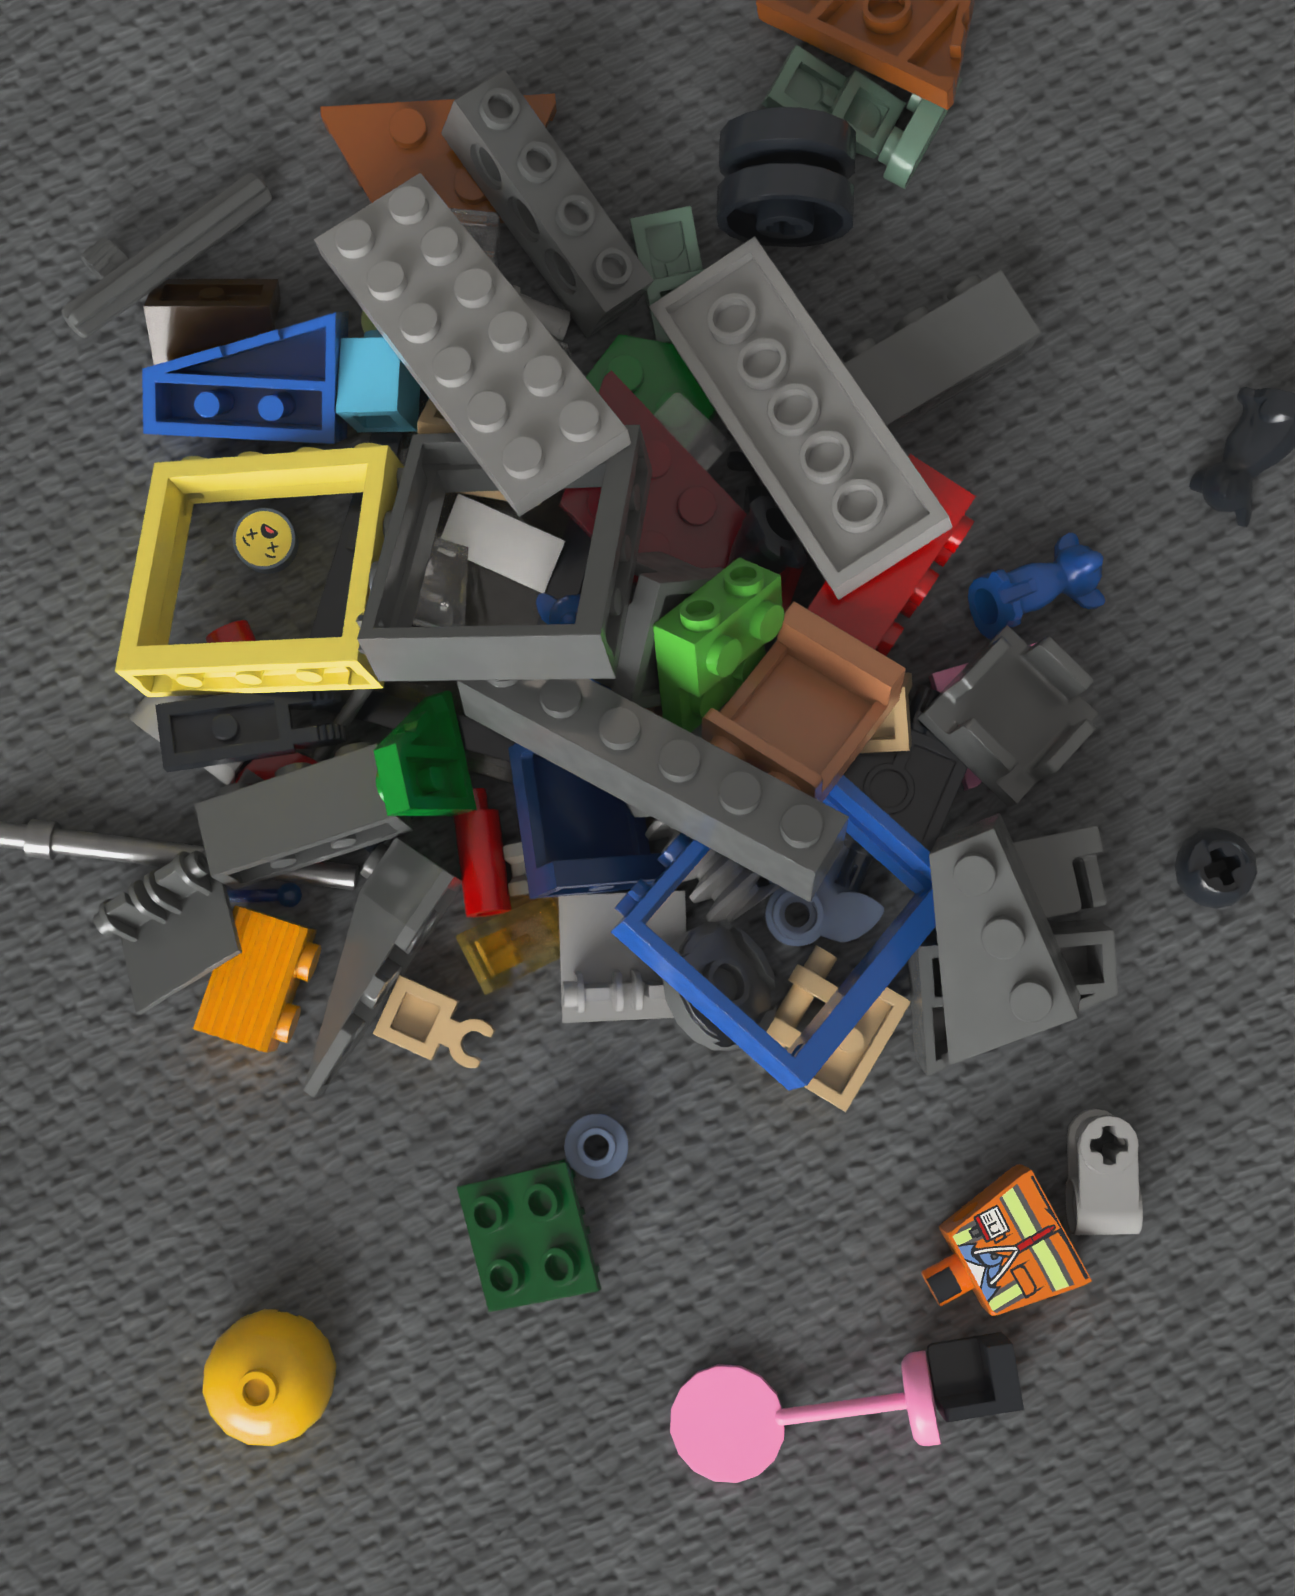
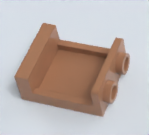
[702,602,906,802]

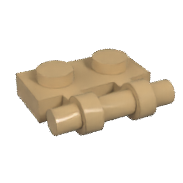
[766,945,911,1112]

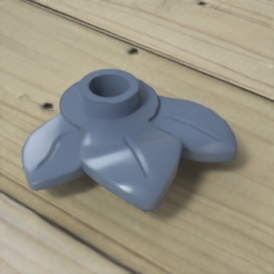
[765,844,884,946]

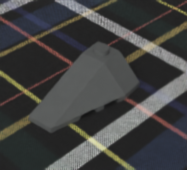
[303,837,462,1097]

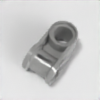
[1065,1108,1143,1235]

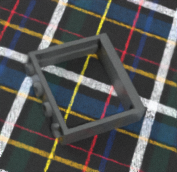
[356,424,653,681]

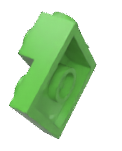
[653,558,784,733]

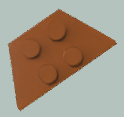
[756,0,974,110]
[320,93,557,225]

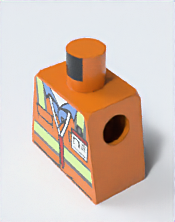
[921,1164,1092,1316]

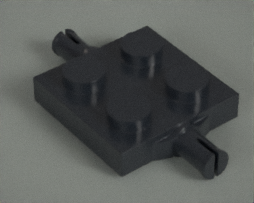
[834,684,968,893]

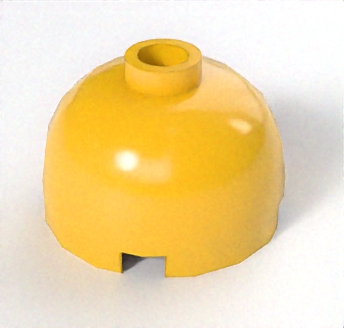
[203,1309,336,1446]

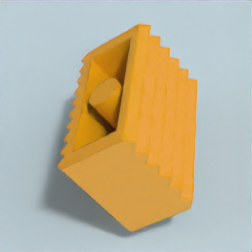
[193,905,321,1053]

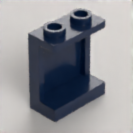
[508,743,666,899]

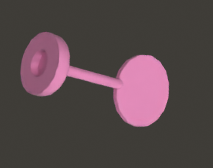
[670,1350,941,1483]

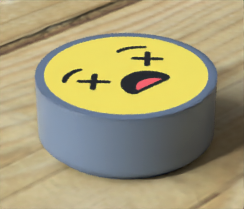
[233,508,299,574]

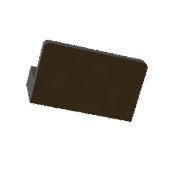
[143,279,281,365]

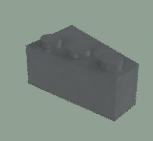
[929,813,1081,1065]
[908,919,1118,1076]

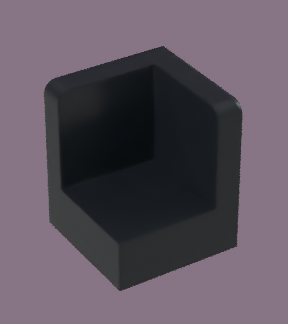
[927,1332,1024,1422]

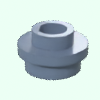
[564,1113,628,1179]

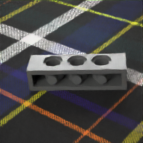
[441,70,654,338]

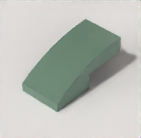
[762,44,906,159]
[629,206,705,343]

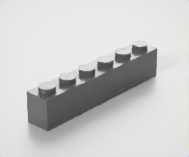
[457,679,849,902]

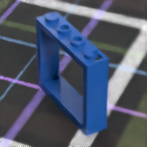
[611,775,936,1091]

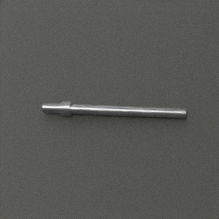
[0,819,359,890]

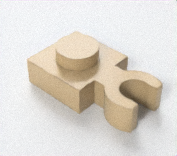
[373,975,495,1068]

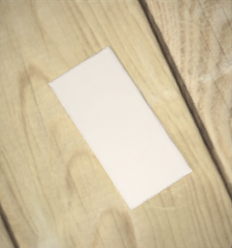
[438,493,565,593]

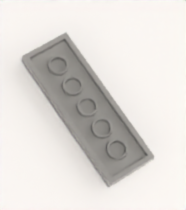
[314,173,631,517]
[649,236,953,600]

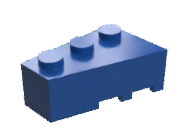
[142,311,349,444]

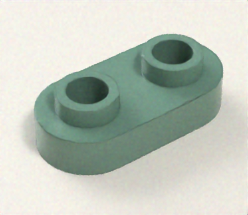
[878,77,963,189]

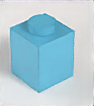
[336,330,420,432]

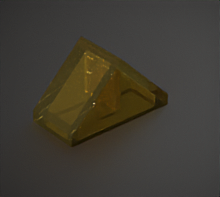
[455,897,560,995]

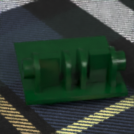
[457,1159,601,1312]

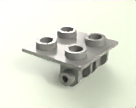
[558,890,686,1023]

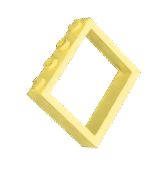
[115,443,404,697]

